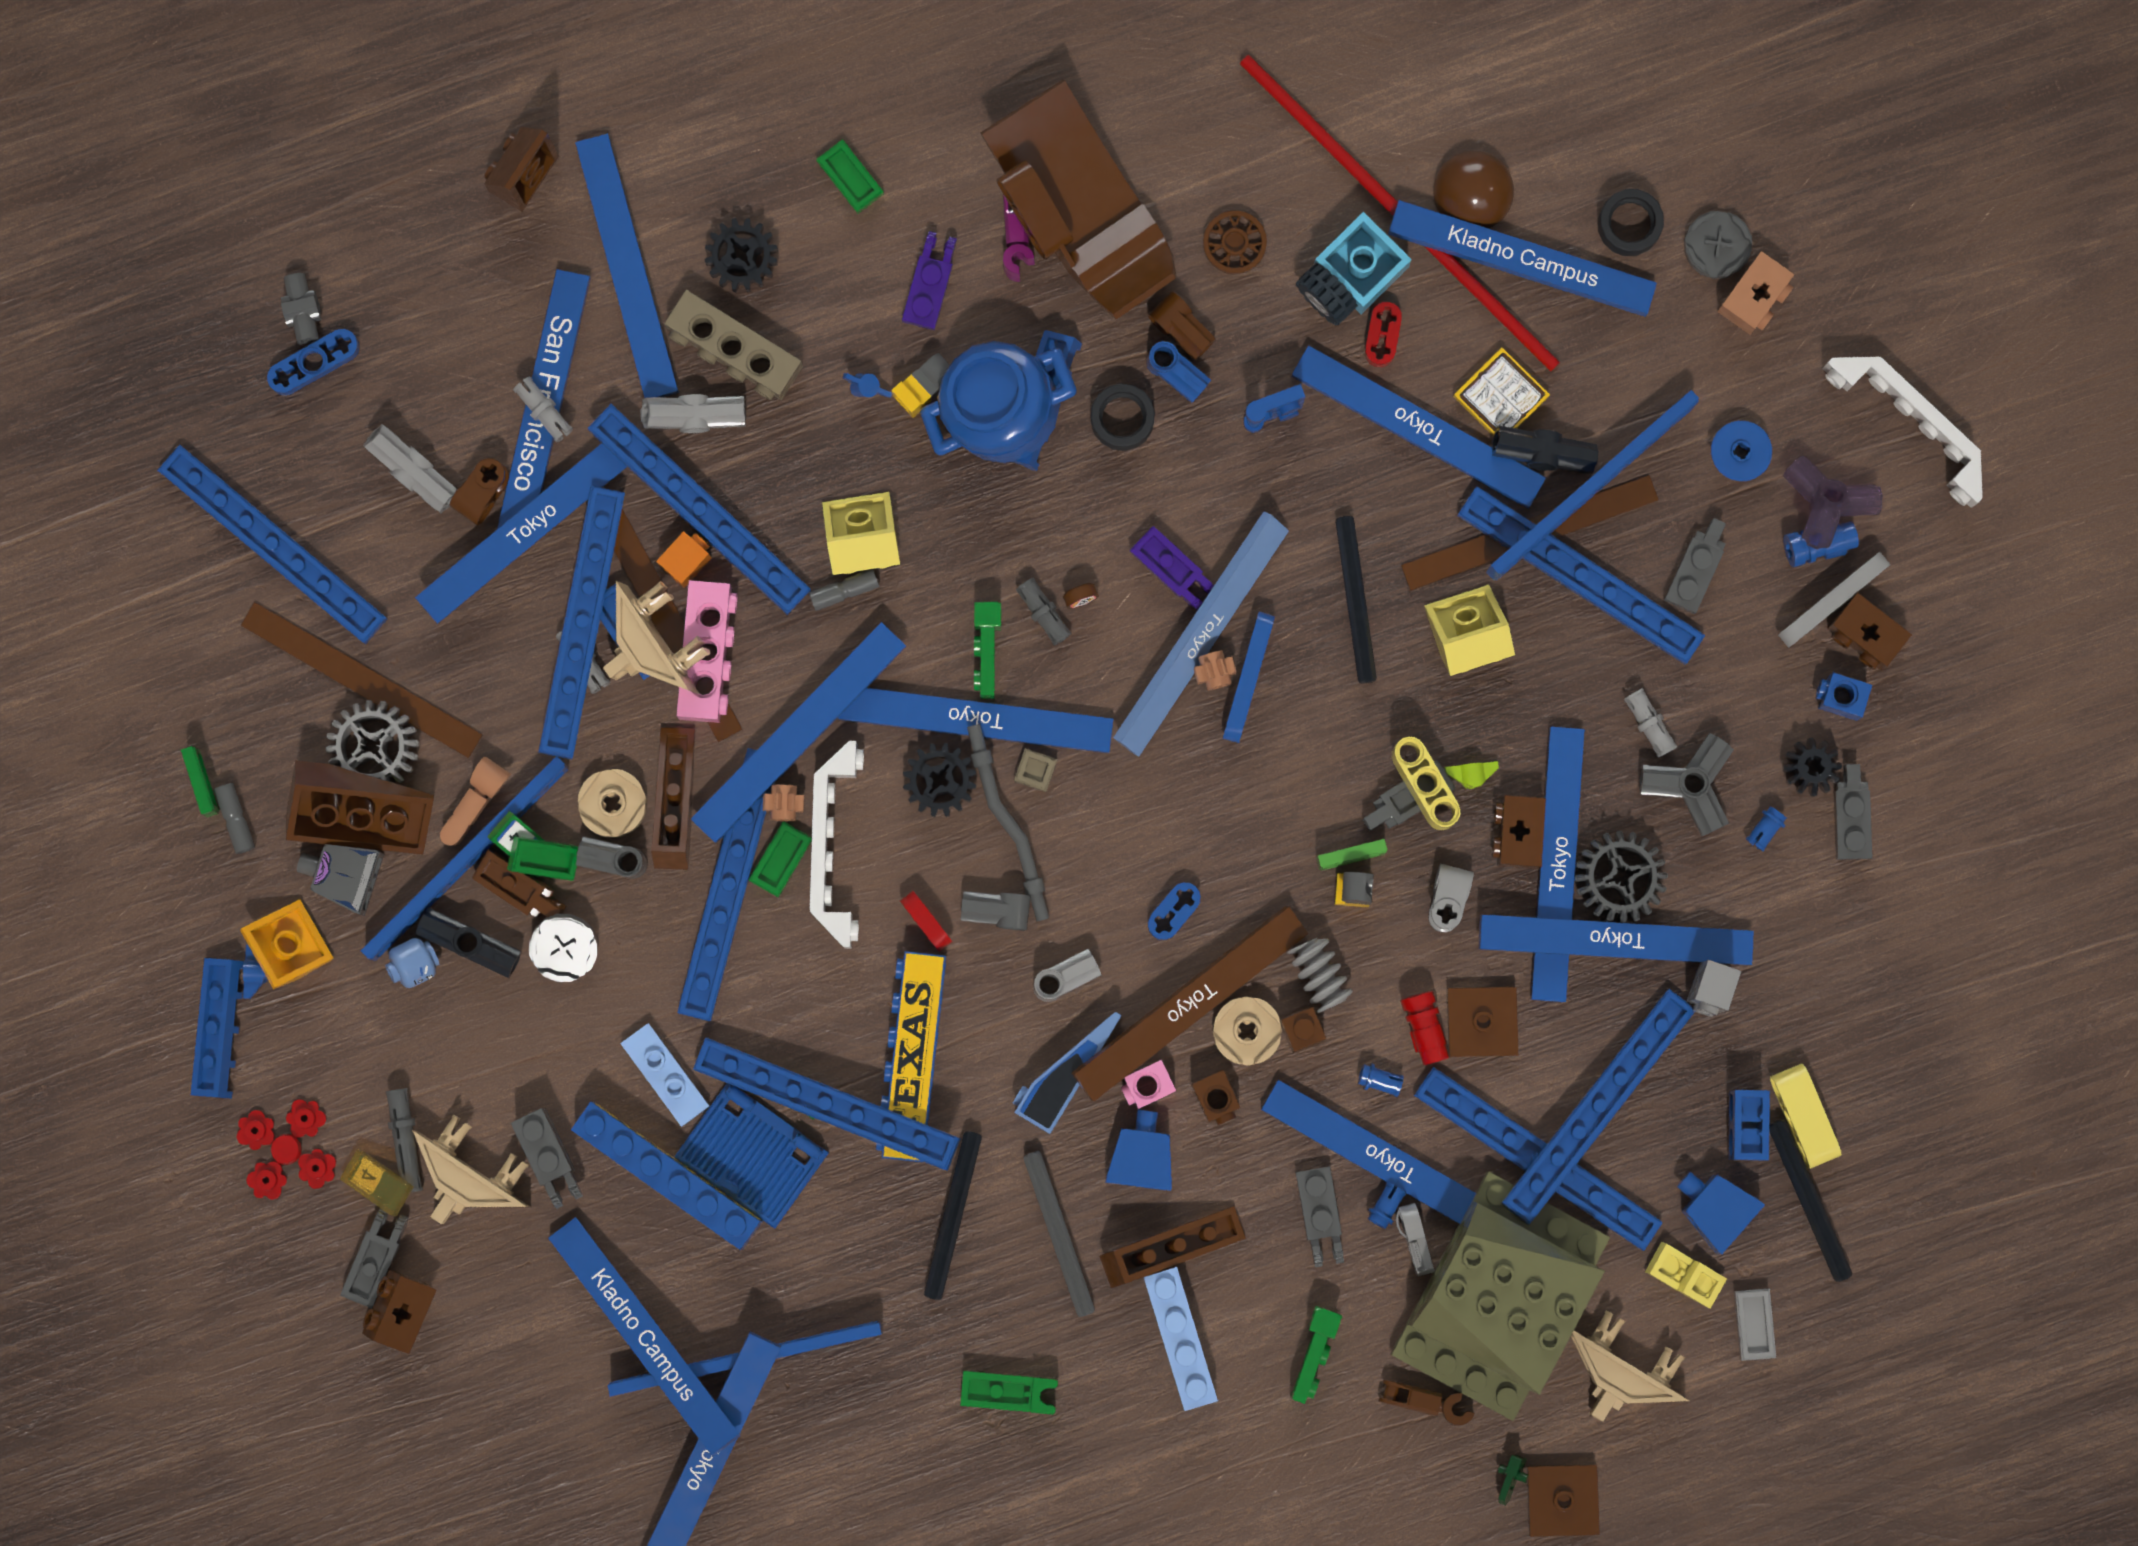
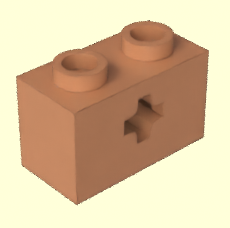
[1717,251,1795,335]

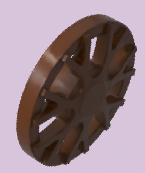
[1203,210,1267,274]

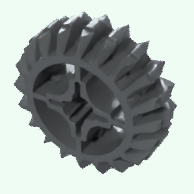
[1574,831,1668,923]

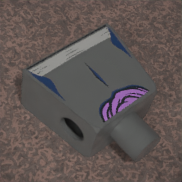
[297,844,385,916]

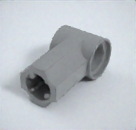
[1033,949,1102,1002]

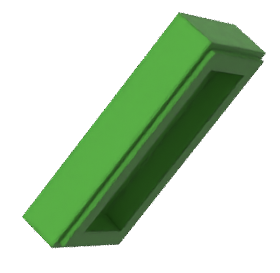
[1316,839,1387,871]

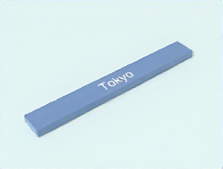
[1113,512,1289,757]

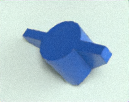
[843,373,892,398]
[243,945,268,999]

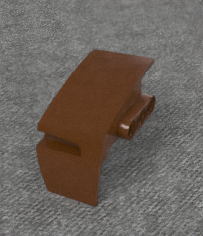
[980,80,1176,319]

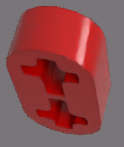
[1365,302,1402,367]
[900,891,953,952]

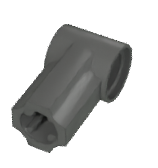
[576,837,648,879]
[961,891,1031,931]

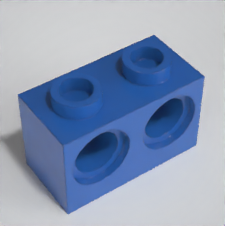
[1729,1090,1770,1161]

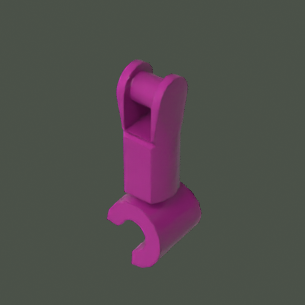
[1003,195,1035,282]

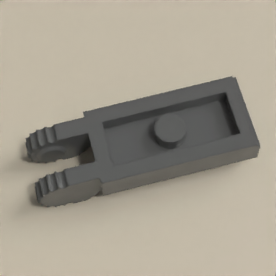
[1295,1166,1344,1267]
[340,1206,409,1309]

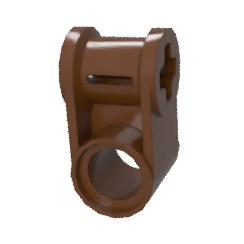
[449,458,510,526]

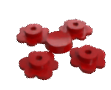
[236,1099,336,1200]

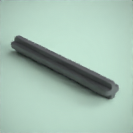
[1024,1151,1095,1317]

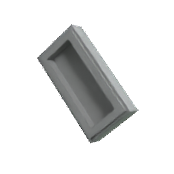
[1734,1288,1776,1361]

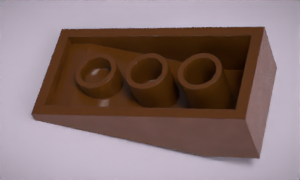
[286,760,434,855]

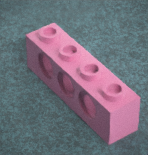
[676,580,738,723]

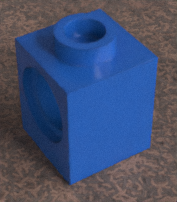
[1815,673,1872,721]

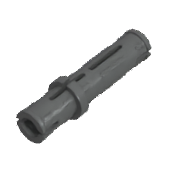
[386,1088,423,1193]

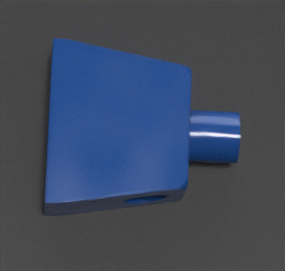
[1106,1110,1172,1191]
[1677,1171,1765,1255]

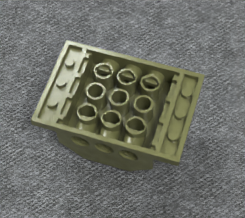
[1390,1171,1610,1421]

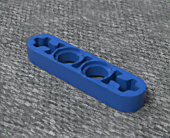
[1223,612,1275,743]

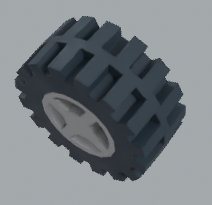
[1296,263,1358,326]

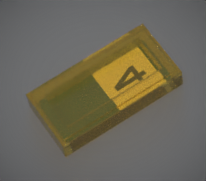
[340,1150,414,1216]

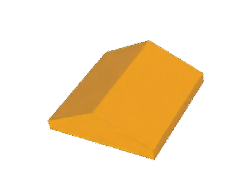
[240,899,334,990]

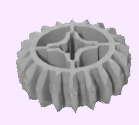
[326,700,419,783]

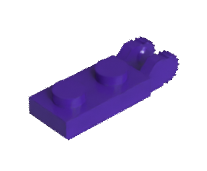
[902,231,957,331]
[1130,526,1214,611]

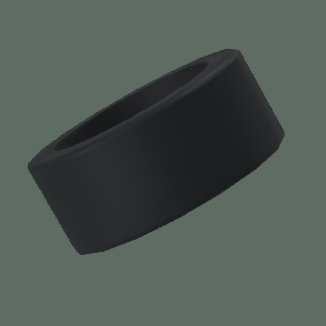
[1598,189,1664,256]
[1090,383,1155,451]

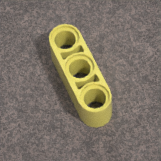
[1392,737,1460,830]
[1770,1063,1842,1169]

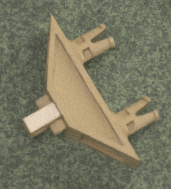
[603,581,711,694]
[413,1114,531,1224]
[1571,1310,1689,1422]

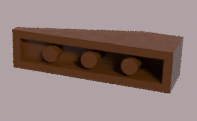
[651,728,695,870]
[1099,1206,1246,1288]

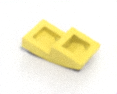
[1645,1242,1727,1309]

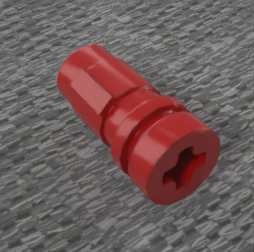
[1400,990,1449,1065]

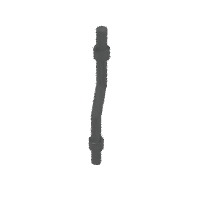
[967,724,1049,922]

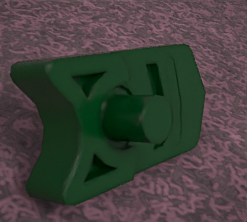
[1498,1455,1529,1506]

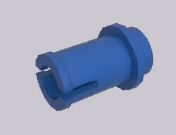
[1746,806,1787,852]
[1358,1063,1404,1097]
[1368,1182,1406,1229]

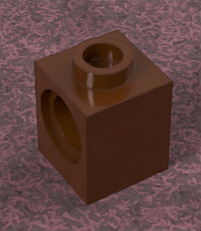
[1191,1070,1240,1125]

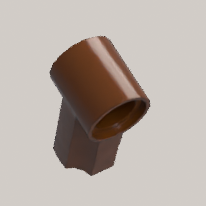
[1147,291,1216,360]

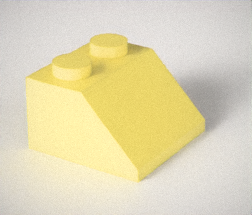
[822,492,900,575]
[1424,585,1515,676]

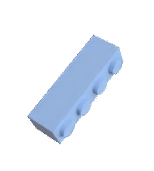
[1143,1267,1218,1411]

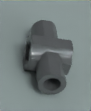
[281,273,322,345]

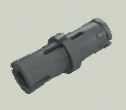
[1016,577,1072,646]

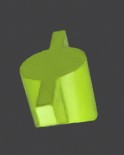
[1444,761,1499,789]

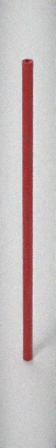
[1240,55,1560,372]

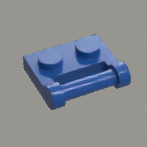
[1243,384,1306,433]

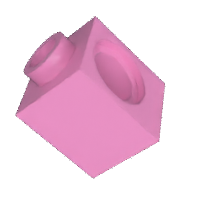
[1121,1060,1176,1109]

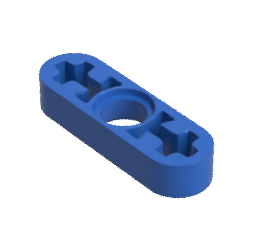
[267,329,360,395]

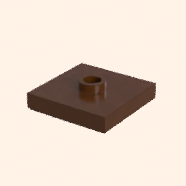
[1447,987,1519,1057]
[1527,1464,1600,1537]

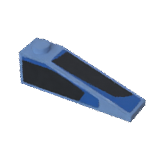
[1013,1012,1121,1134]

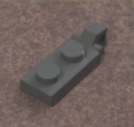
[1664,518,1726,614]
[1362,760,1456,832]
[1834,764,1872,860]

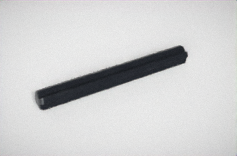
[1335,516,1377,684]
[1769,1119,1852,1282]
[924,1131,982,1300]

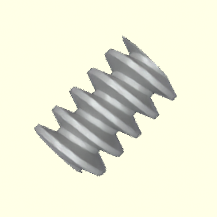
[1287,938,1353,1014]

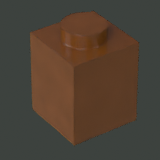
[1280,1007,1326,1053]

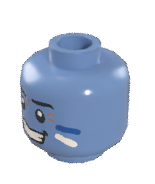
[385,938,439,988]

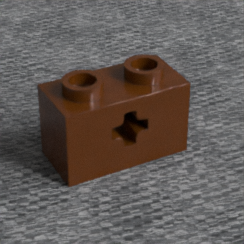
[1827,593,1912,671]
[1492,795,1546,869]
[362,1269,437,1354]

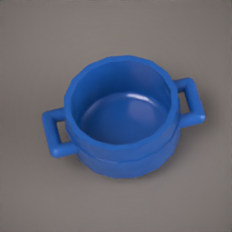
[920,341,1077,463]

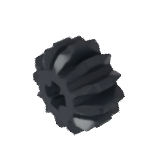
[1782,738,1842,797]

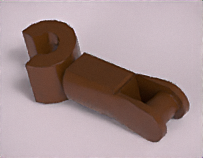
[1378,1380,1475,1426]

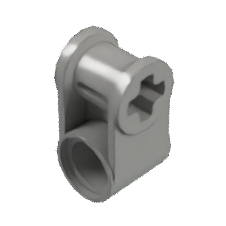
[1428,863,1474,933]

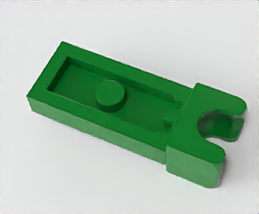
[974,602,1002,699]
[1290,1306,1342,1404]
[960,1371,1058,1415]

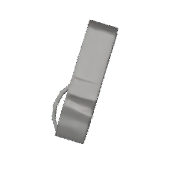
[1396,1203,1435,1276]

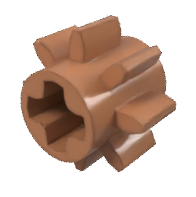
[1194,650,1237,691]
[763,785,804,821]

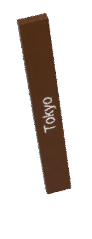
[1071,906,1308,1102]

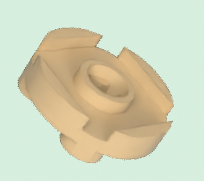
[578,769,647,838]
[1213,997,1282,1066]

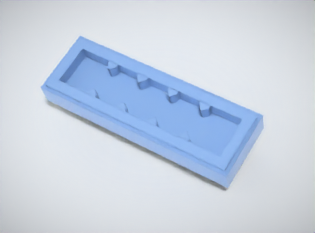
[620,1023,710,1127]

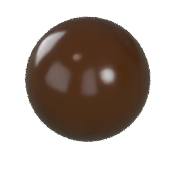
[1433,151,1514,229]

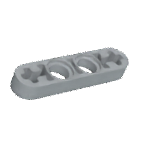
[1778,552,1891,648]

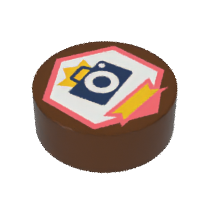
[1063,583,1099,609]

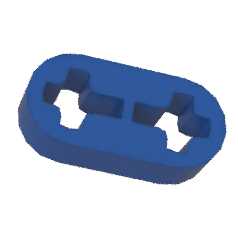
[1148,882,1201,940]

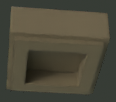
[1014,748,1057,792]

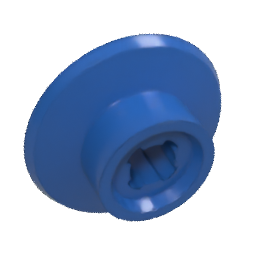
[1711,421,1772,481]

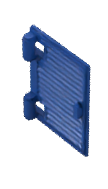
[674,1083,829,1229]

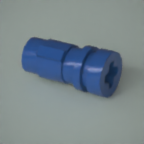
[1783,521,1859,567]

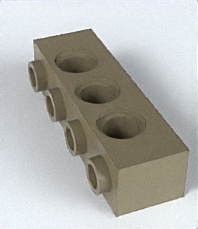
[664,290,803,401]

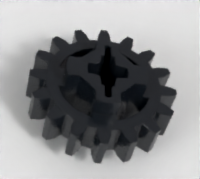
[705,218,778,293]
[903,743,977,818]

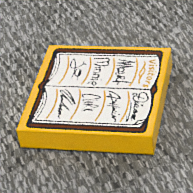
[1453,348,1550,437]

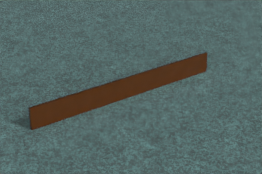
[1401,475,1659,591]
[614,509,742,743]
[241,602,483,758]

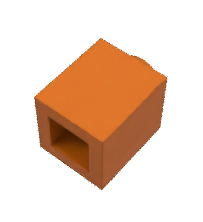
[656,531,712,588]

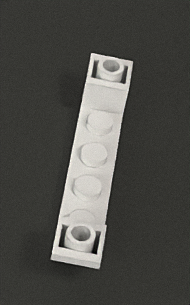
[1822,357,1982,508]
[810,741,864,949]

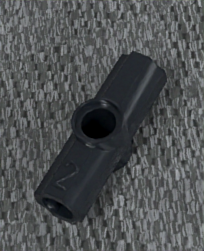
[1491,425,1599,475]
[415,907,522,979]

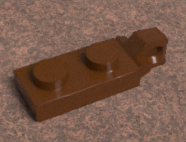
[472,848,567,918]

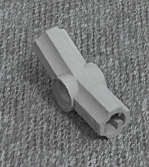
[640,394,746,433]
[363,424,458,513]

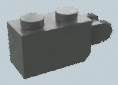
[511,1108,583,1209]

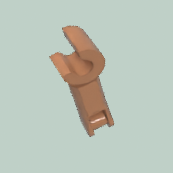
[440,757,512,846]

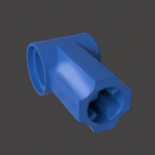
[1146,341,1211,403]

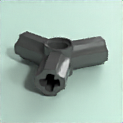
[1639,733,1734,837]

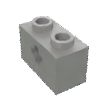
[1686,960,1741,1017]

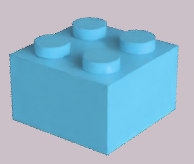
[1314,212,1412,314]

